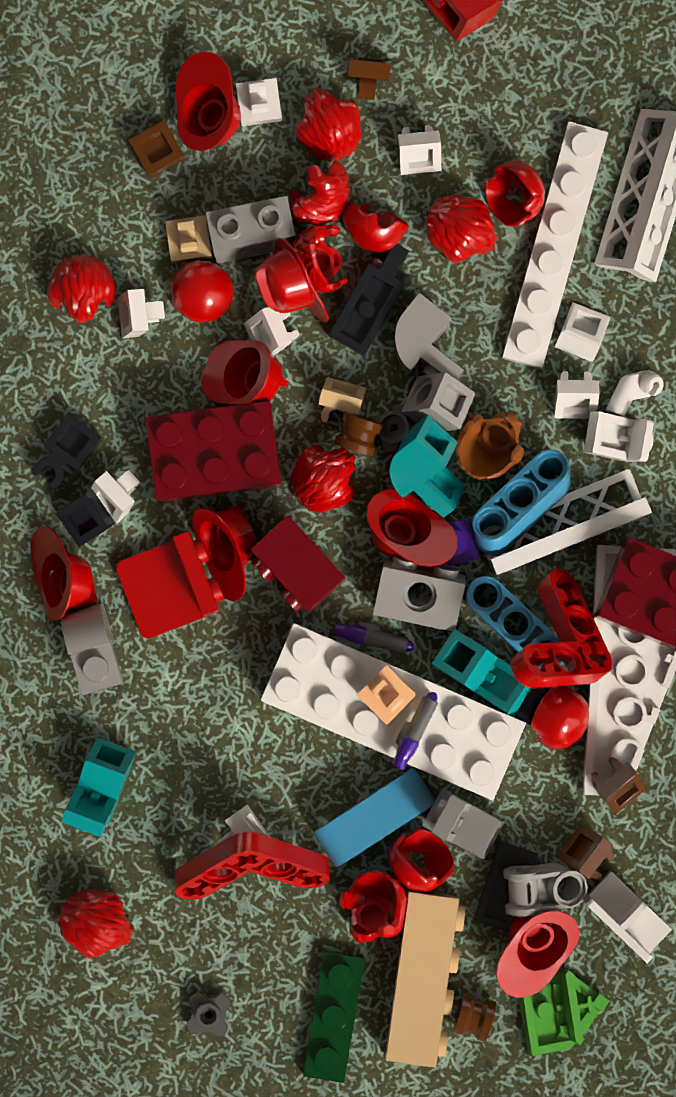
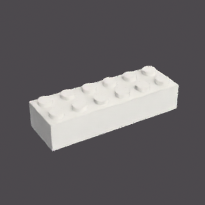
[261,624,526,801]

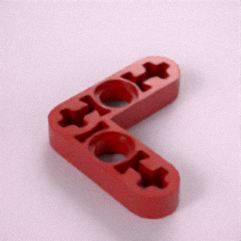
[510,569,613,688]
[174,832,330,899]

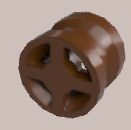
[334,412,384,457]
[453,992,497,1042]

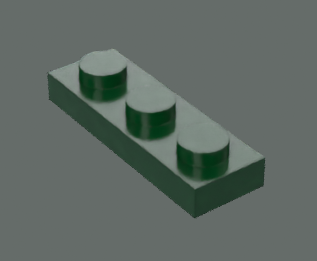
[303,950,365,1083]

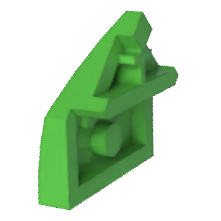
[519,967,610,1056]

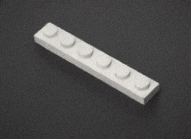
[502,121,608,369]

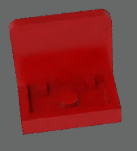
[116,531,225,639]

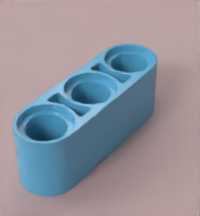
[472,449,571,556]
[465,576,563,669]
[313,767,436,868]

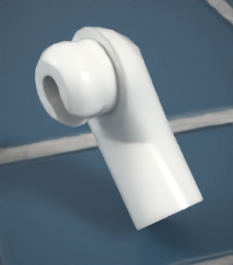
[606,370,663,417]

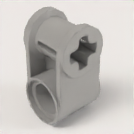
[503,862,588,916]

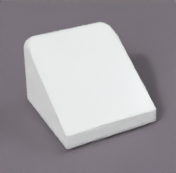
[555,302,611,362]

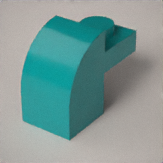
[390,415,465,518]
[432,629,532,717]
[61,737,136,837]

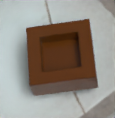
[129,120,185,178]

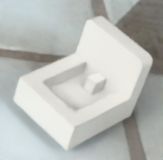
[584,411,654,462]

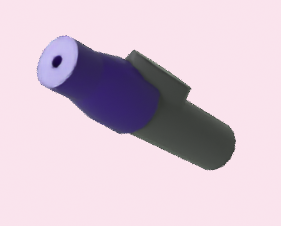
[334,622,415,654]
[392,692,438,770]

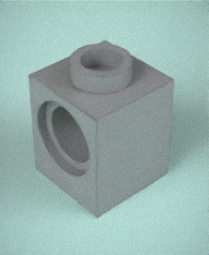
[401,372,476,431]

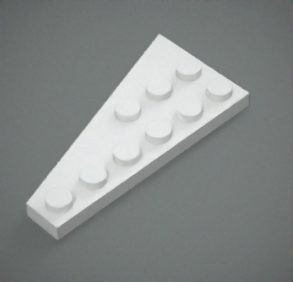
[583,545,676,796]

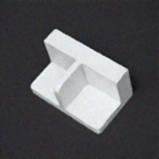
[583,871,672,963]

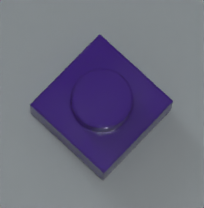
[444,518,479,565]

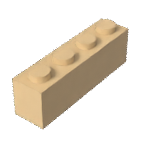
[385,889,466,1068]

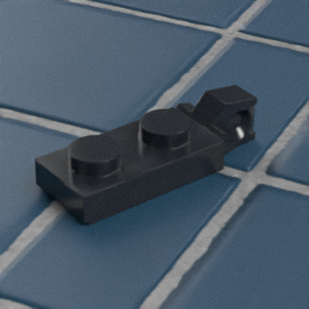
[329,244,409,357]

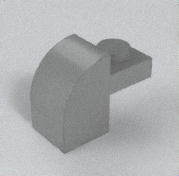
[394,293,464,380]
[61,603,124,695]
[422,789,505,859]

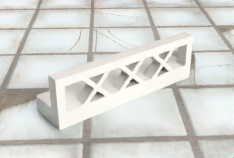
[594,109,676,282]
[483,469,652,576]

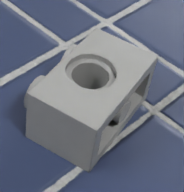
[206,196,296,264]
[373,556,466,632]

